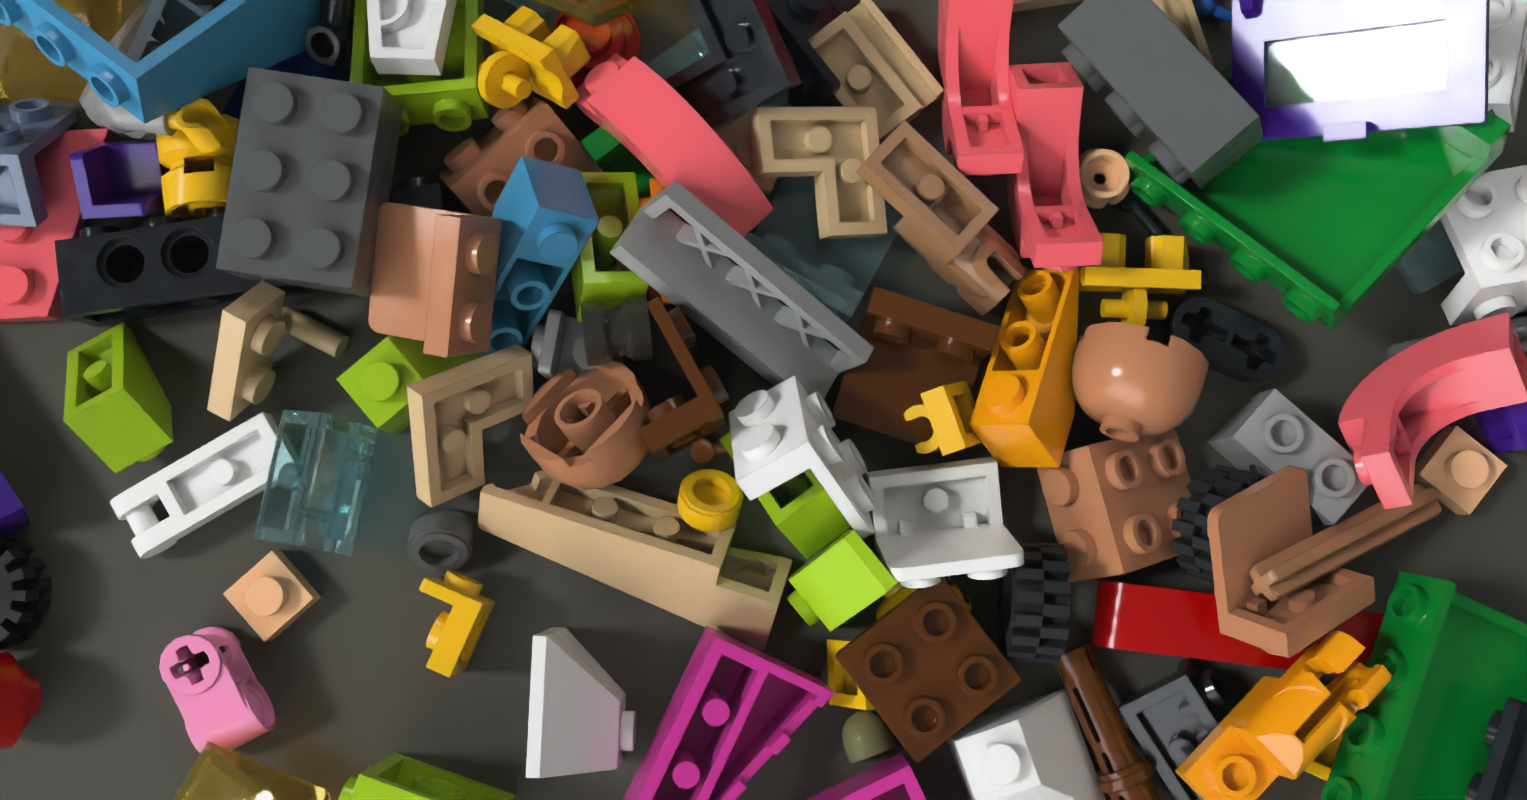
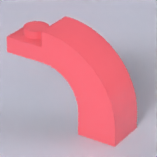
[938,0,1025,176]
[575,53,773,237]
[1006,62,1104,271]
[1338,312,1527,510]

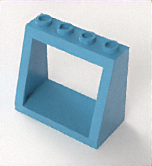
[0,0,320,124]

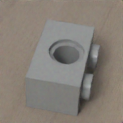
[1207,388,1368,526]

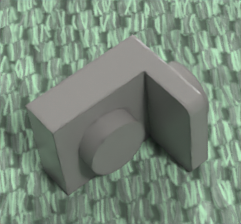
[531,309,631,379]

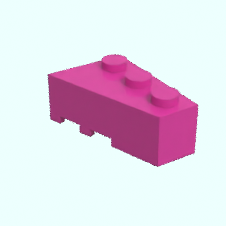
[623,625,835,800]

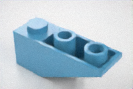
[481,155,599,354]

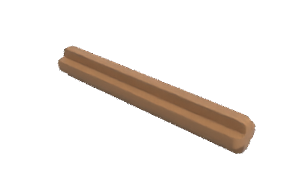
[1249,483,1442,601]

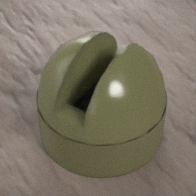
[842,710,898,763]

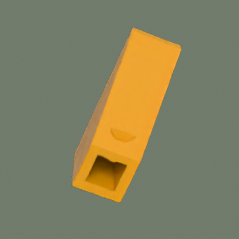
[969,267,1079,468]

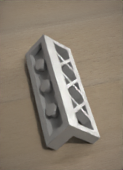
[609,180,874,399]

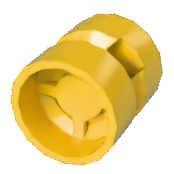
[155,113,239,221]

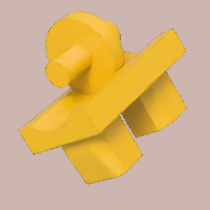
[471,5,591,109]
[1078,233,1202,326]

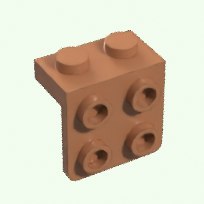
[438,95,603,217]
[368,202,502,358]
[1037,429,1191,582]
[1207,465,1375,658]

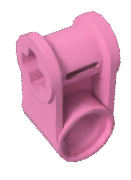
[159,626,276,760]

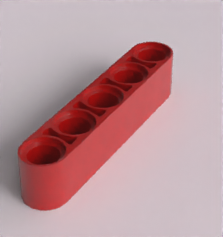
[1091,580,1384,676]

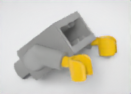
[79,0,230,153]

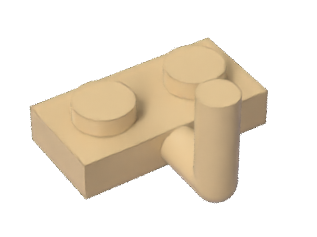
[207,280,349,422]

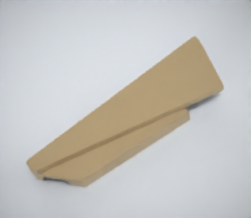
[478,470,793,650]

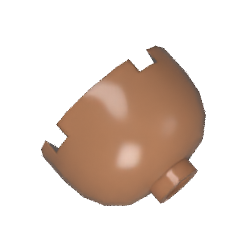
[1071,322,1209,442]
[520,359,652,490]

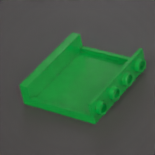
[1125,31,1511,331]
[1321,571,1527,800]

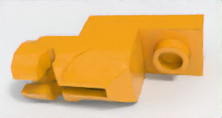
[1175,630,1392,800]

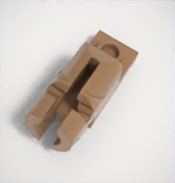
[856,120,1027,316]

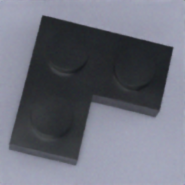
[665,0,802,131]

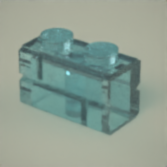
[253,410,379,556]

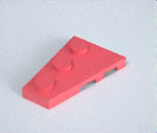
[0,128,120,324]

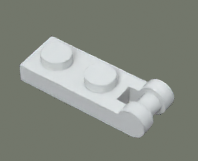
[110,412,301,559]

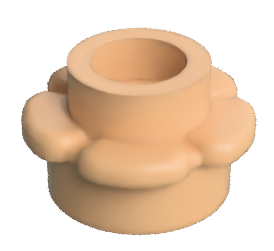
[1079,148,1130,209]

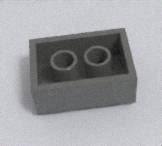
[1057,0,1264,190]
[216,67,404,297]

